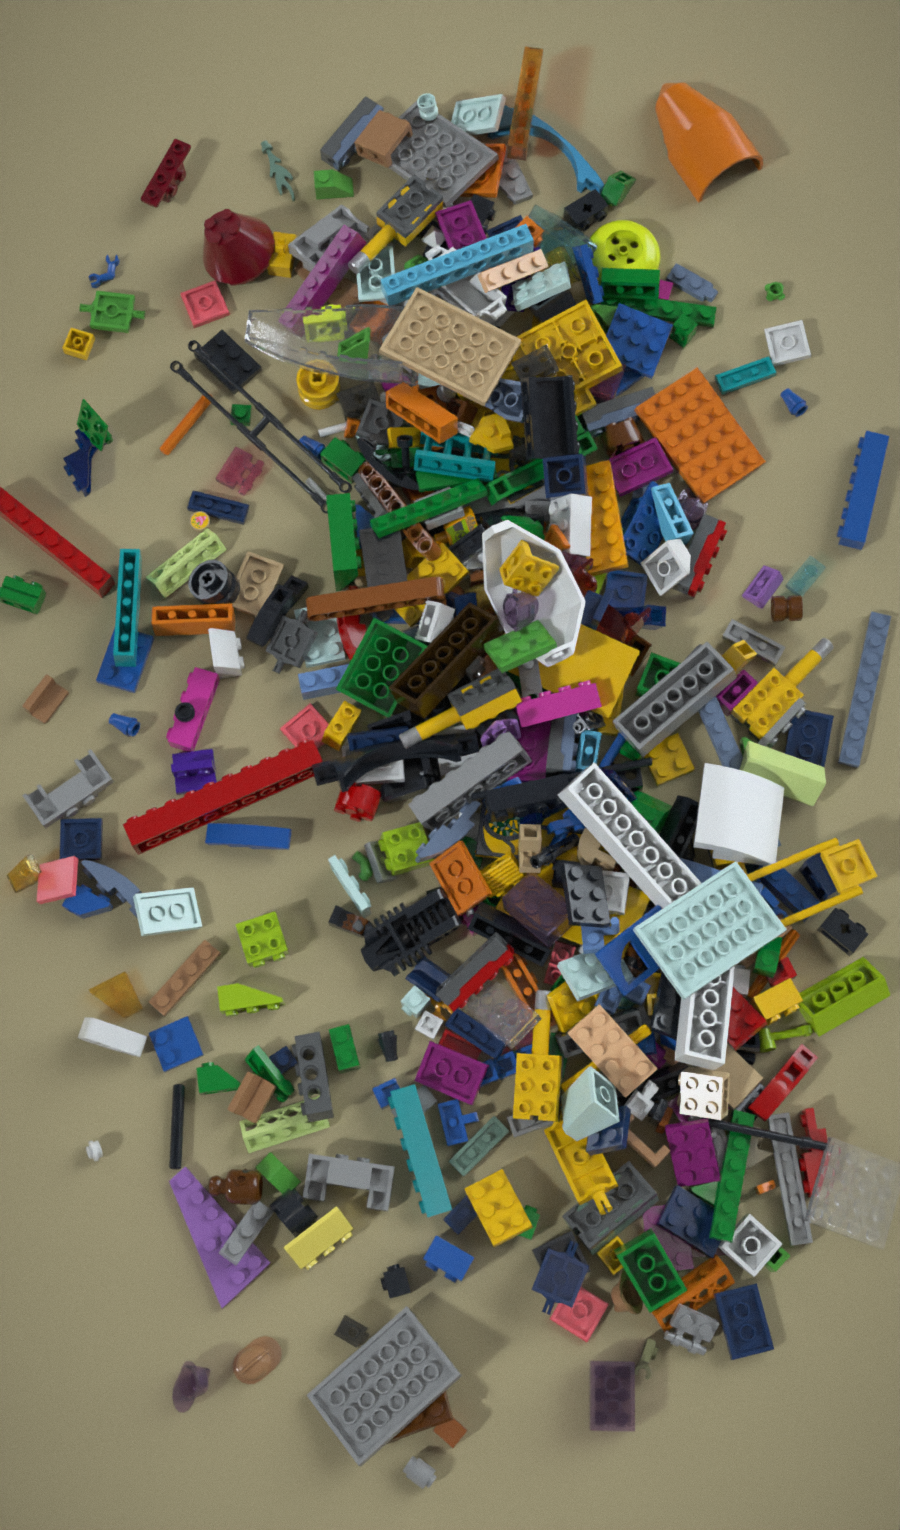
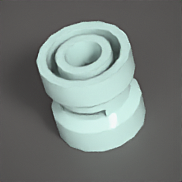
[417,93,439,121]

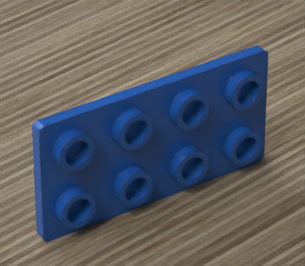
[621,481,681,566]

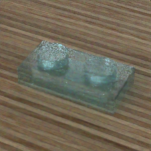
[785,555,826,597]

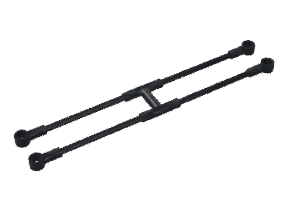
[170,340,352,514]

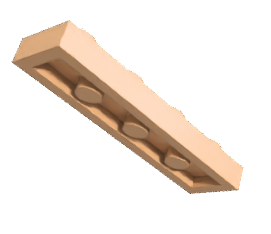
[477,249,549,293]

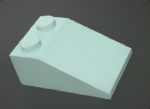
[356,246,395,302]

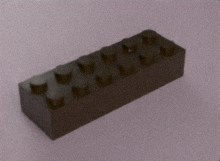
[389,602,505,719]

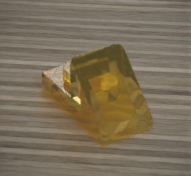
[6,854,42,893]

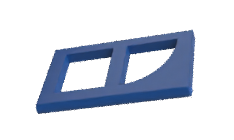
[595,905,662,996]

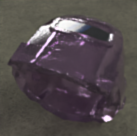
[503,589,539,632]

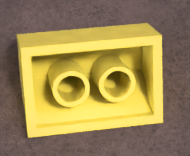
[284,1206,354,1270]

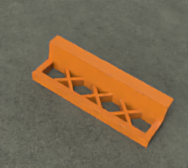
[651,1254,735,1333]

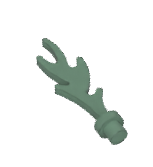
[261,140,295,201]

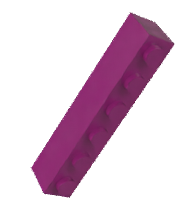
[278,225,367,338]

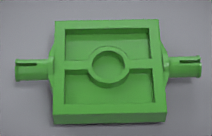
[79,291,145,333]

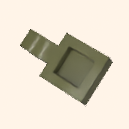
[634,1338,658,1380]

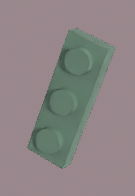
[449,1116,509,1177]

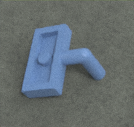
[581,917,620,954]

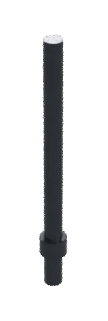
[701,1117,828,1151]

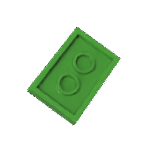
[484,620,557,673]

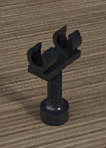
[393,435,417,487]

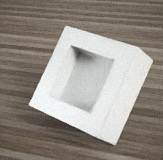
[415,1010,444,1040]

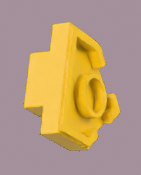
[469,414,513,453]

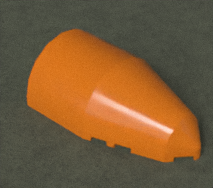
[655,82,763,203]

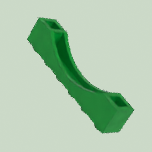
[485,431,598,506]

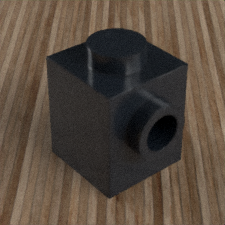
[380,1264,411,1299]

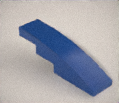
[205,823,292,850]
[480,1044,532,1088]

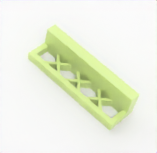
[146,528,227,598]
[239,1096,330,1153]

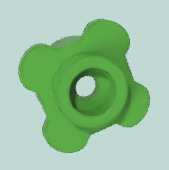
[765,282,785,301]

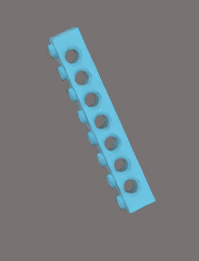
[380,224,534,307]

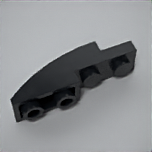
[246,575,309,647]

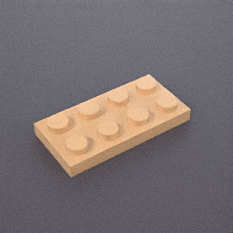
[567,1004,657,1098]

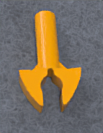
[422,991,453,1021]

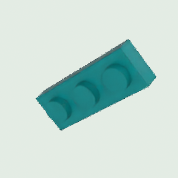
[714,356,777,395]

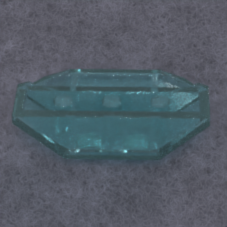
[528,204,598,268]

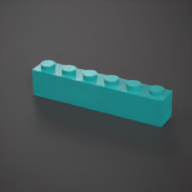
[113,549,142,667]
[387,1084,452,1218]

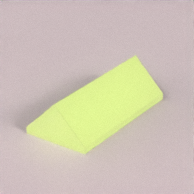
[739,741,826,806]

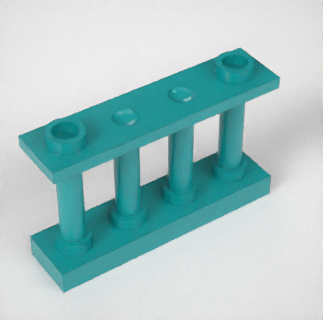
[414,431,498,482]

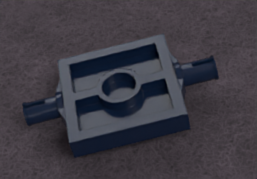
[531,1241,589,1315]

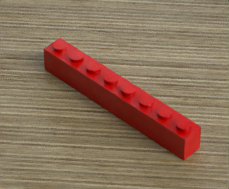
[0,487,115,598]

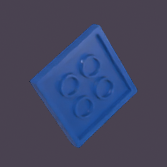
[606,303,673,379]

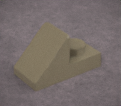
[745,1126,773,1170]

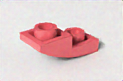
[544,940,576,985]

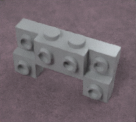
[288,204,370,272]
[22,749,114,829]
[303,1154,395,1211]

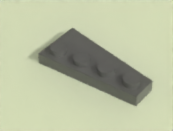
[352,473,405,539]

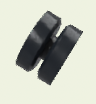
[188,560,240,605]

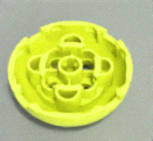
[587,220,660,285]

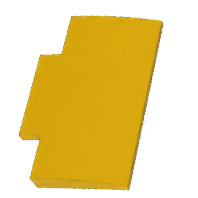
[456,300,623,438]

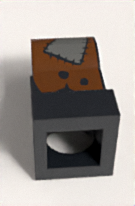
[328,905,370,938]

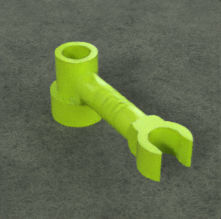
[759,1025,813,1053]

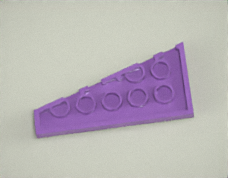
[169,1167,271,1309]

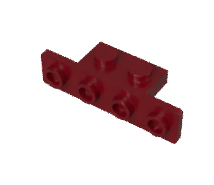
[140,139,191,208]

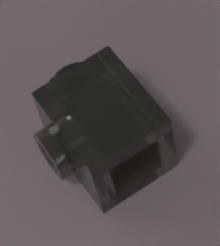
[509,435,537,466]
[334,1315,370,1348]

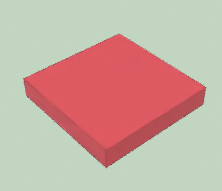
[180,280,230,328]
[280,703,329,749]
[37,856,78,904]
[550,1287,609,1342]

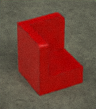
[765,957,797,988]

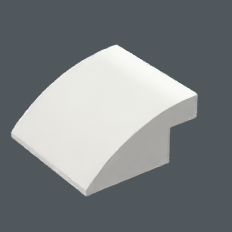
[694,763,784,866]

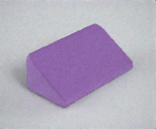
[742,565,783,609]

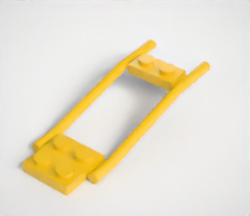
[747,837,877,927]

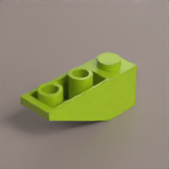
[217,983,285,1017]

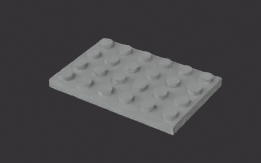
[389,101,499,208]
[307,1306,462,1466]

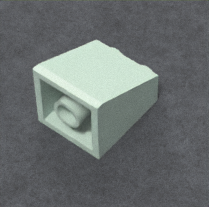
[561,1066,620,1141]

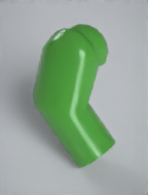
[352,851,373,881]

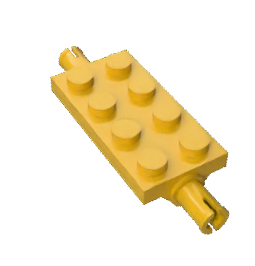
[544,1104,618,1215]

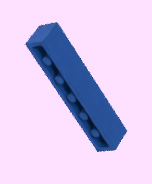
[836,431,889,550]

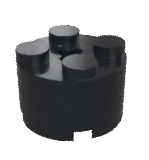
[269,1188,318,1238]

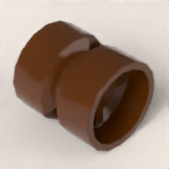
[771,595,803,622]

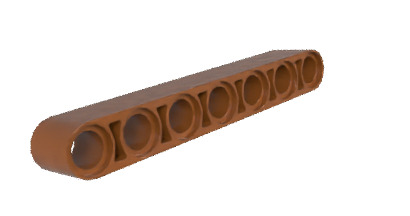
[359,462,441,561]
[306,577,445,621]

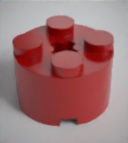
[334,782,381,822]

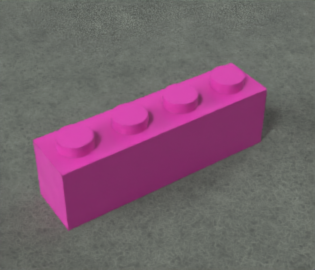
[166,667,220,752]
[516,680,602,727]

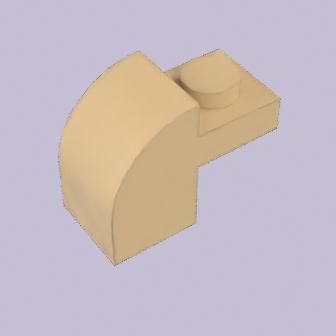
[518,824,542,873]
[577,828,616,872]

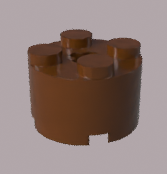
[600,417,645,459]

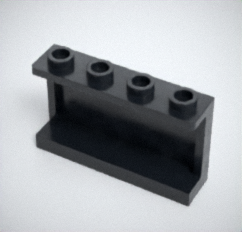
[520,375,580,460]

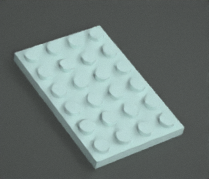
[633,861,787,1000]

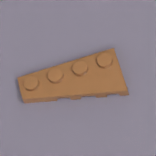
[295,260,362,324]

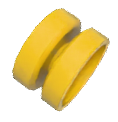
[296,359,341,410]

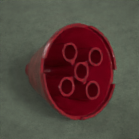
[203,209,275,286]

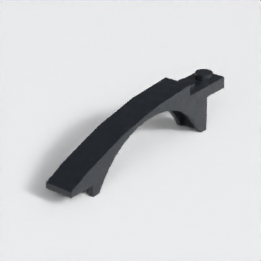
[312,732,479,793]

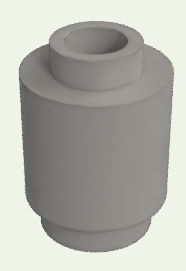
[403,1456,436,1489]

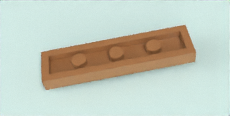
[149,940,221,1017]

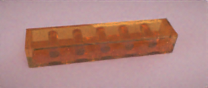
[507,46,544,161]

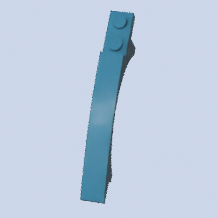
[488,105,604,195]

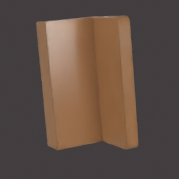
[22,674,69,724]
[227,1071,276,1124]

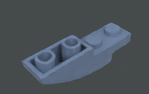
[415,801,480,863]
[81,860,142,918]

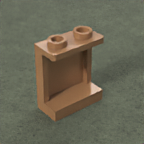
[354,110,413,168]
[627,1114,670,1168]

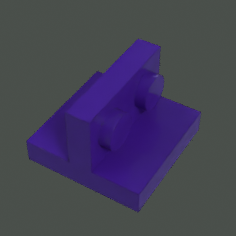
[171,749,217,795]

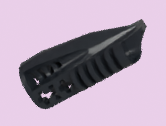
[361,889,465,977]

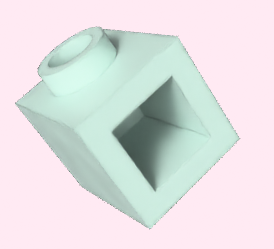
[401,985,431,1018]

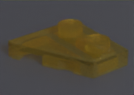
[89,971,144,1019]

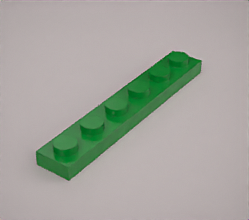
[601,298,717,328]
[370,478,487,538]
[709,1110,755,1243]

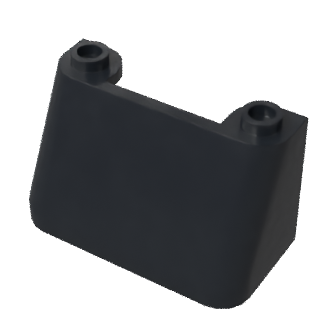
[367,710,442,803]

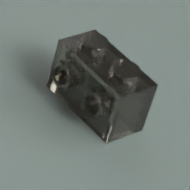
[511,344,559,381]

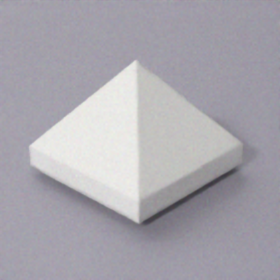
[422,225,445,247]

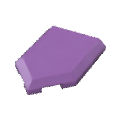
[481,719,521,747]

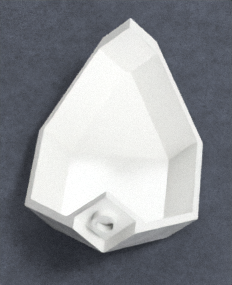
[482,520,586,667]

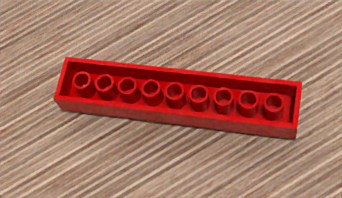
[123,740,323,855]

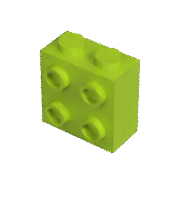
[378,822,434,876]
[235,911,289,968]

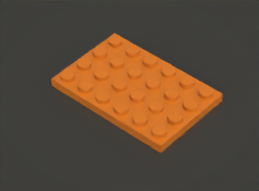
[634,367,766,505]

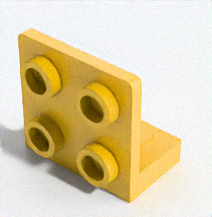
[499,540,559,597]

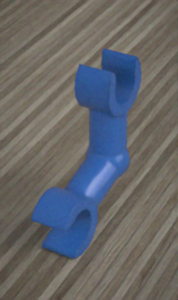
[88,255,119,288]

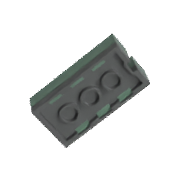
[562,1161,659,1255]

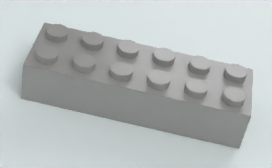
[613,642,736,757]
[408,731,532,832]

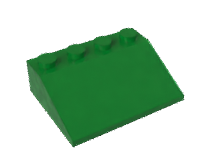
[326,493,362,592]
[336,617,428,717]

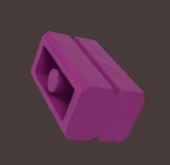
[716,670,758,717]

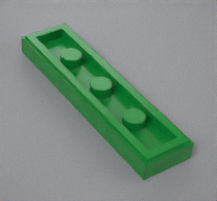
[416,459,498,492]

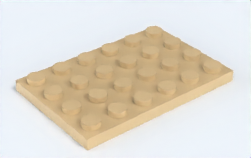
[379,287,521,407]

